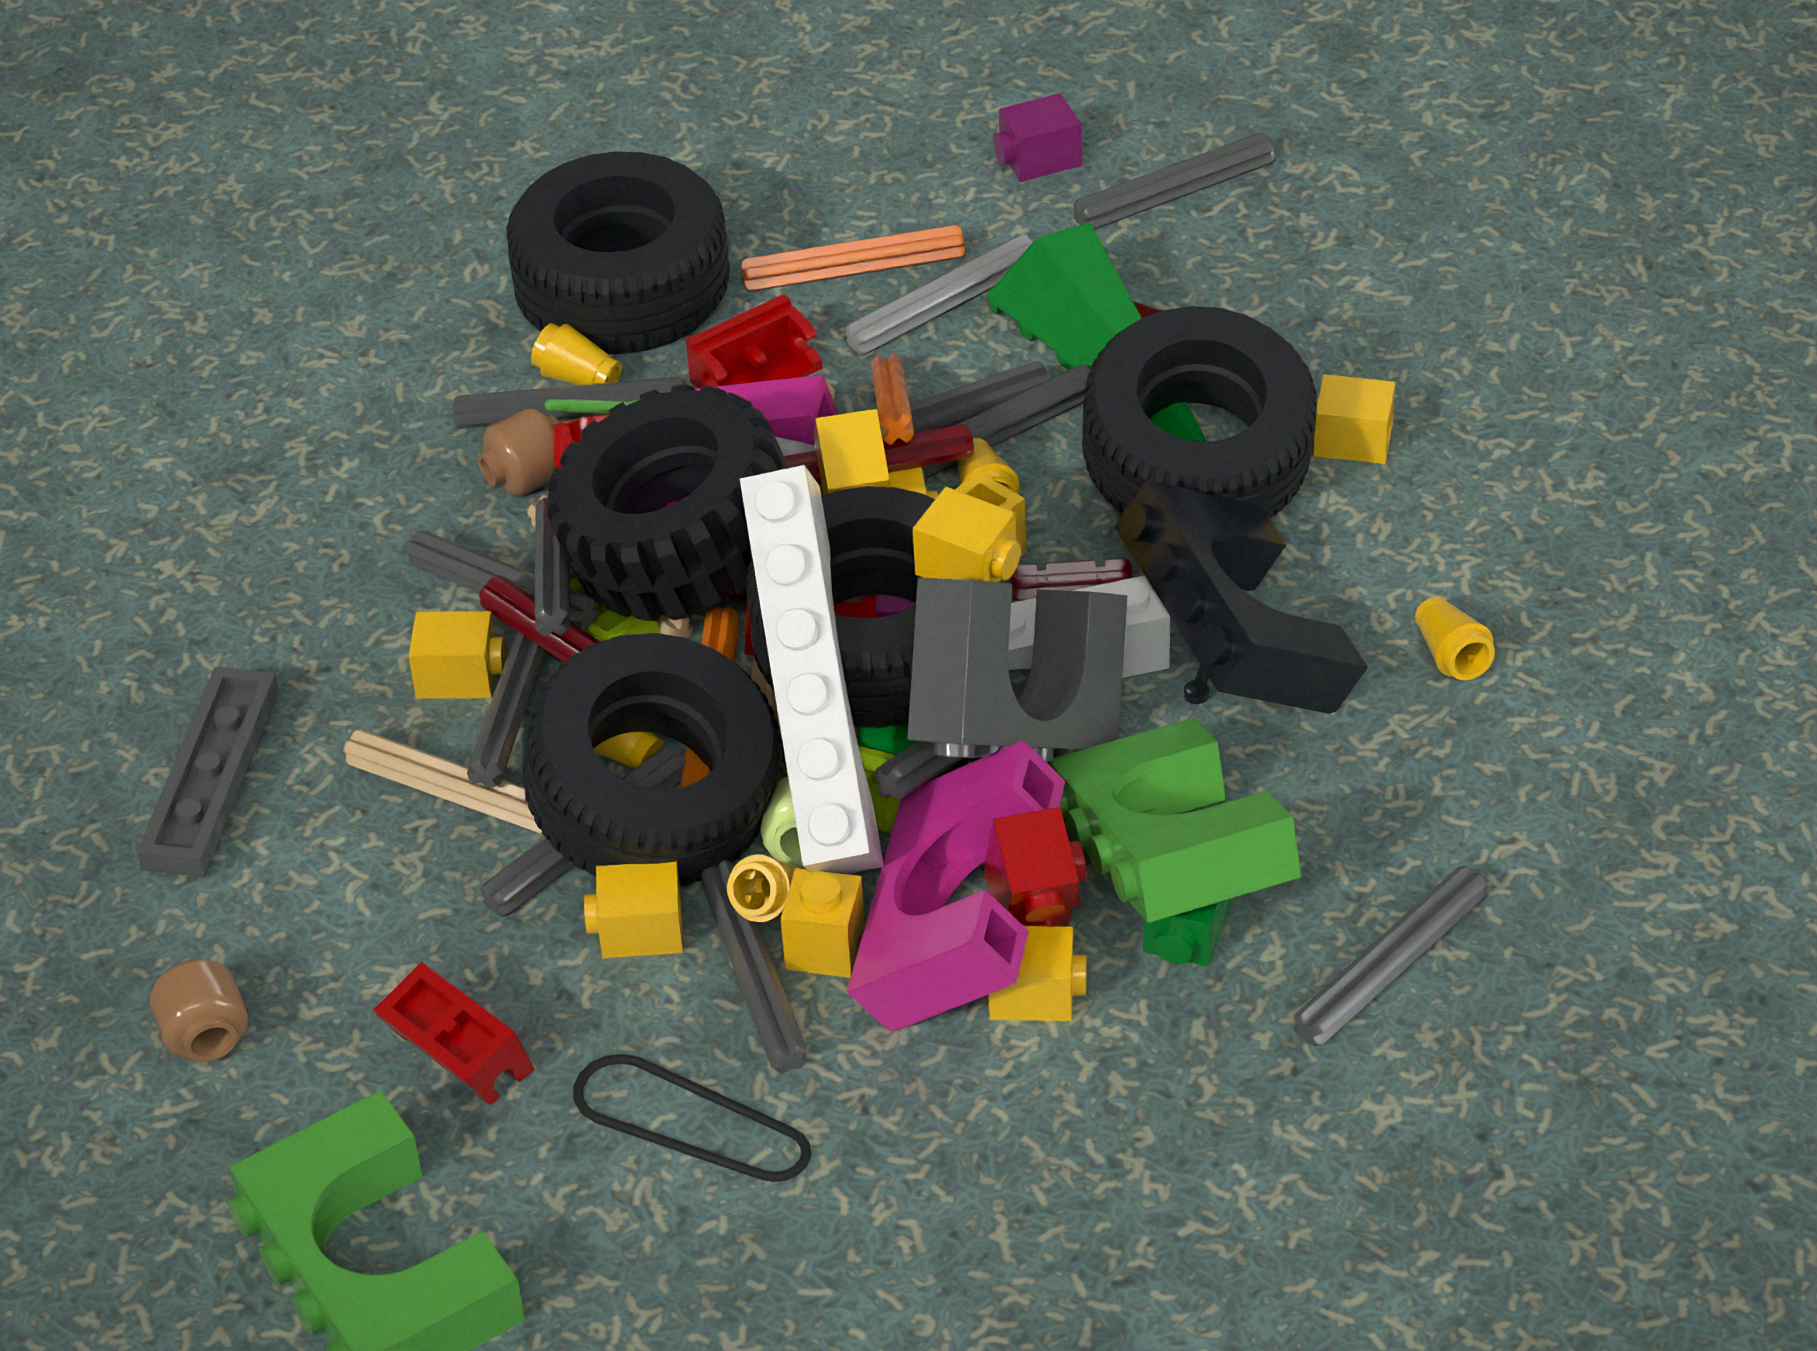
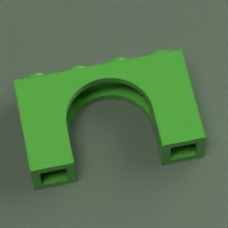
[1047,718,1301,923]
[227,1090,525,1351]

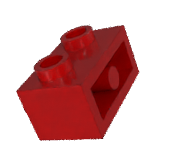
[984,807,1087,927]

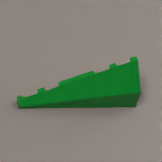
[987,222,1207,442]

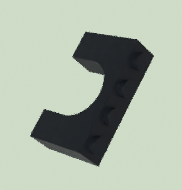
[1115,479,1368,714]

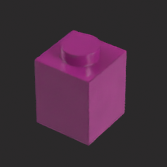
[993,93,1082,182]

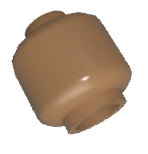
[477,409,560,496]
[150,959,248,1062]

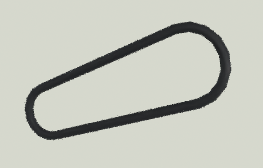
[573,1054,811,1182]

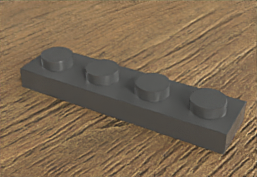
[137,667,279,877]

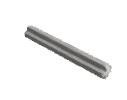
[845,235,1033,355]

